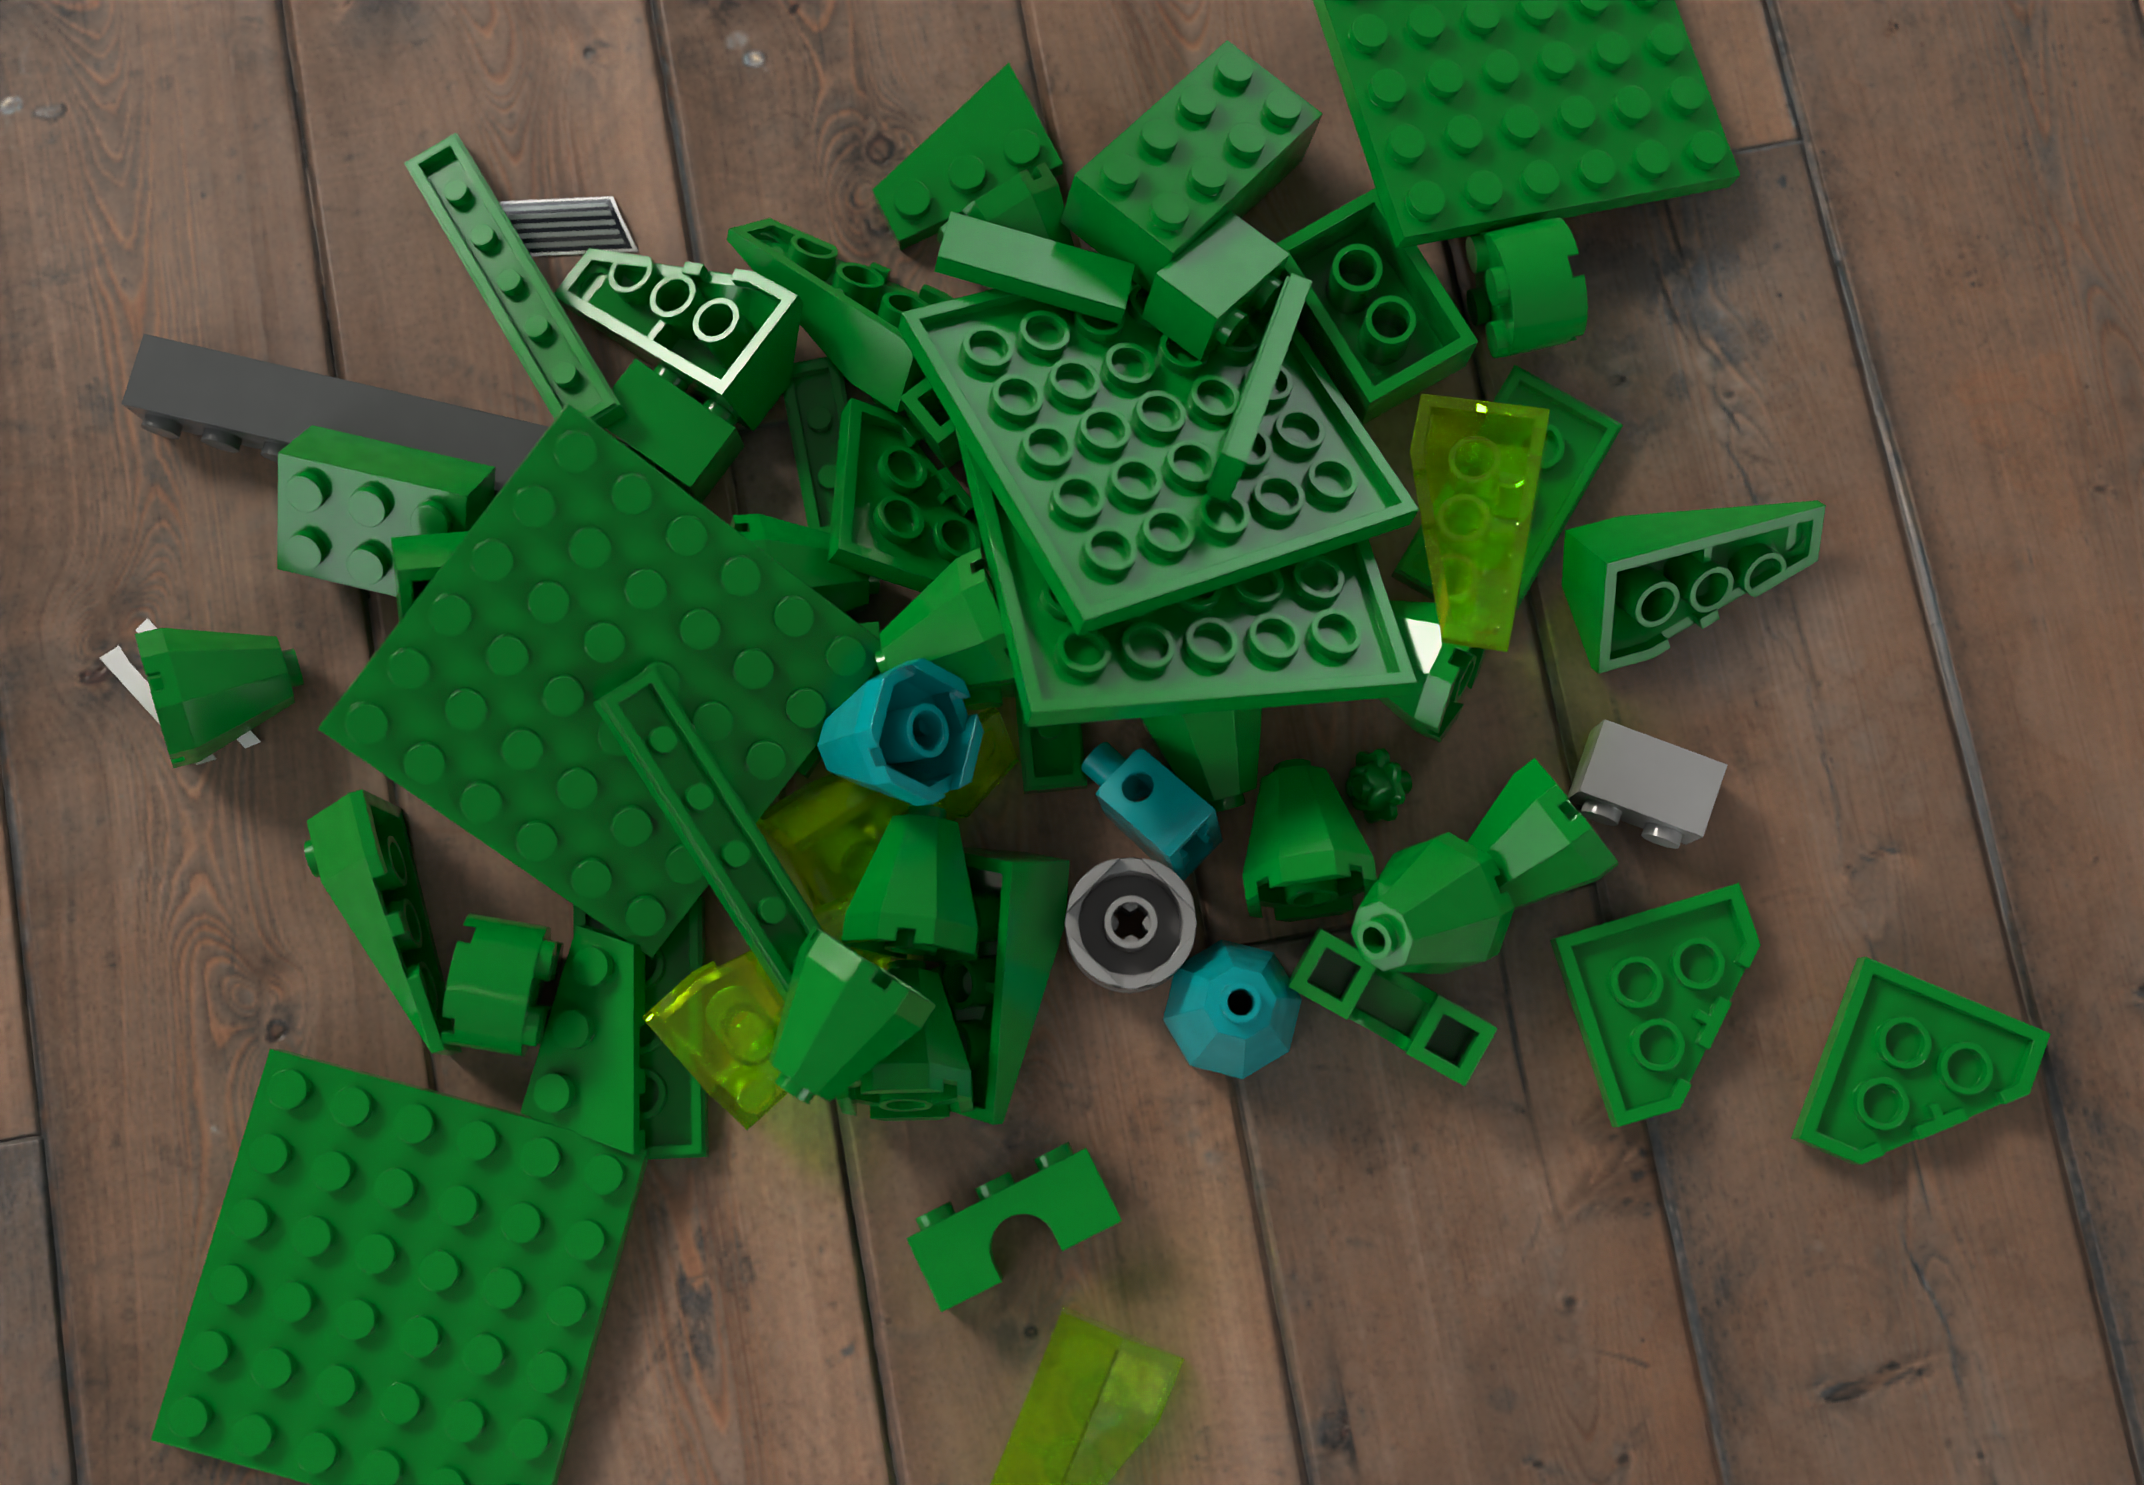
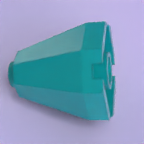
[817,658,984,806]
[1162,939,1302,1080]

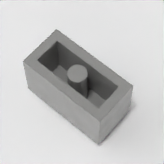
[1567,719,1728,849]

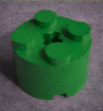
[1466,217,1588,359]
[441,913,564,1057]

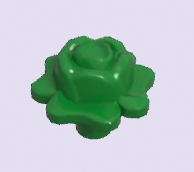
[1345,748,1412,824]

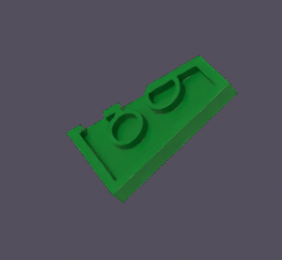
[872,62,1063,251]
[520,925,645,1155]

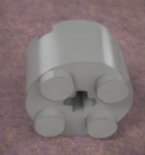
[1065,857,1197,994]

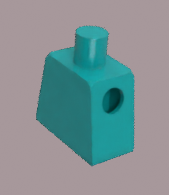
[1081,742,1223,882]

